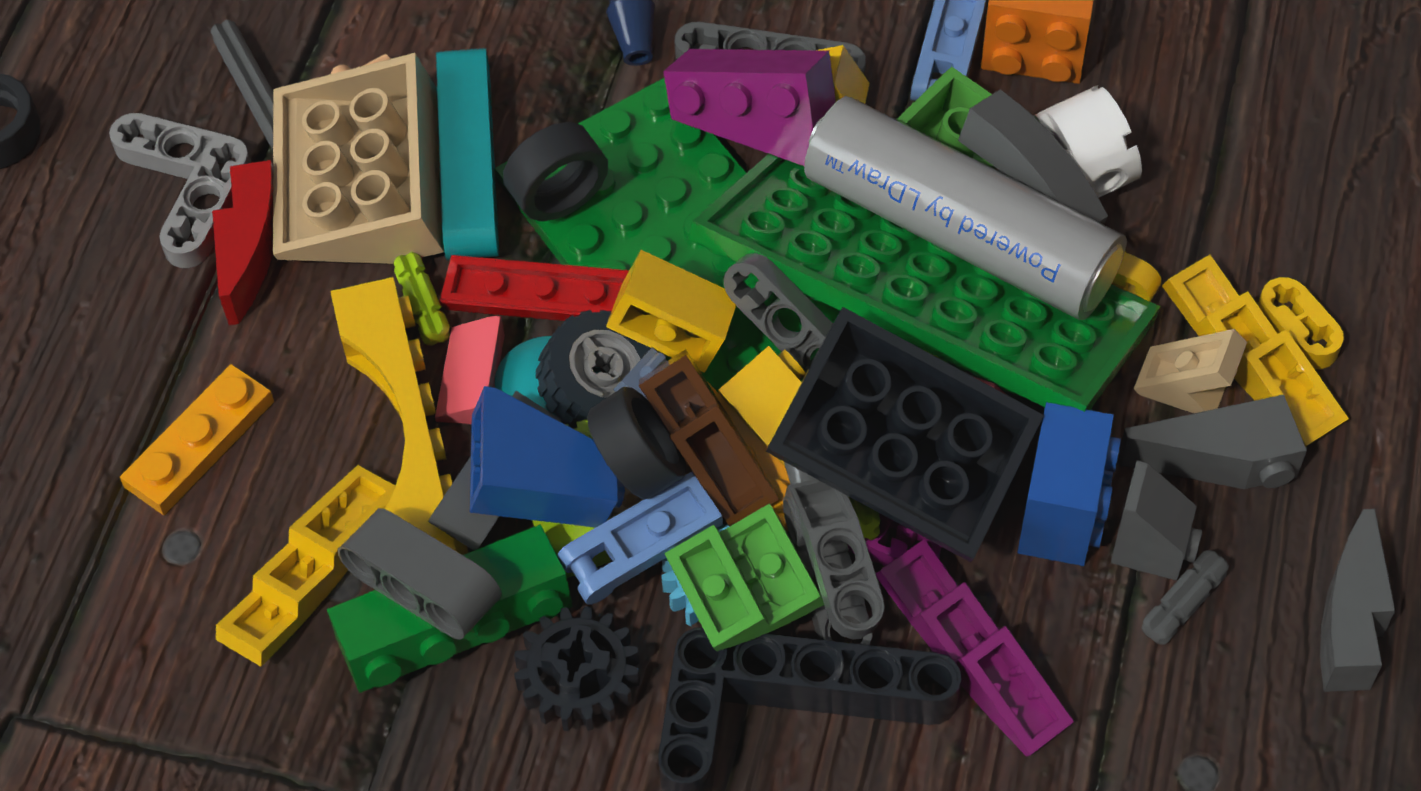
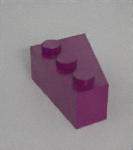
[663,49,836,166]

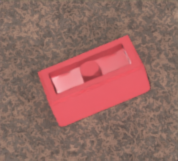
[435,316,505,424]

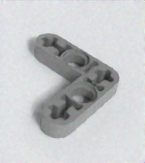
[109,113,251,268]

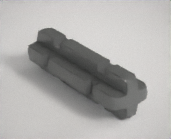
[1141,550,1229,645]

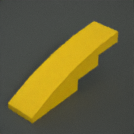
[1162,254,1349,447]
[216,465,395,667]

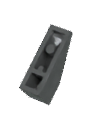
[1118,394,1307,489]

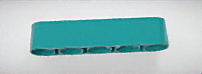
[436,48,499,260]

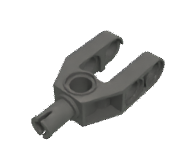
[783,462,884,645]

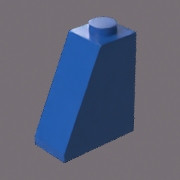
[470,386,625,528]

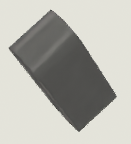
[337,508,502,640]

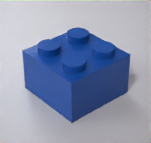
[1017,402,1121,566]

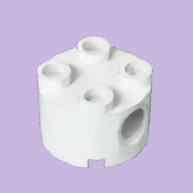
[1033,85,1142,198]

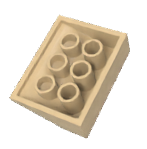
[273,53,444,264]

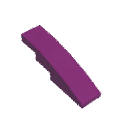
[875,539,1074,757]

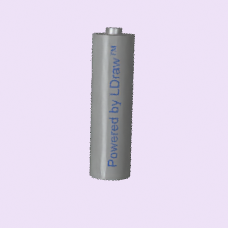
[804,96,1127,320]

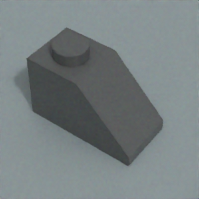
[1111,461,1202,580]

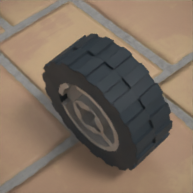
[536,310,651,428]

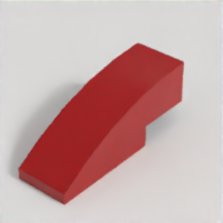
[212,160,273,325]

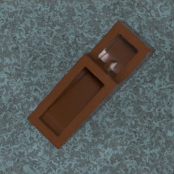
[638,349,779,527]

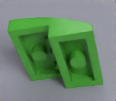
[664,503,824,651]

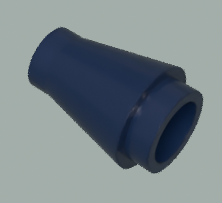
[606,0,655,66]

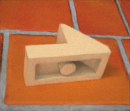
[1134,329,1247,413]

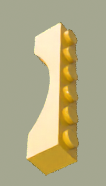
[330,277,468,555]

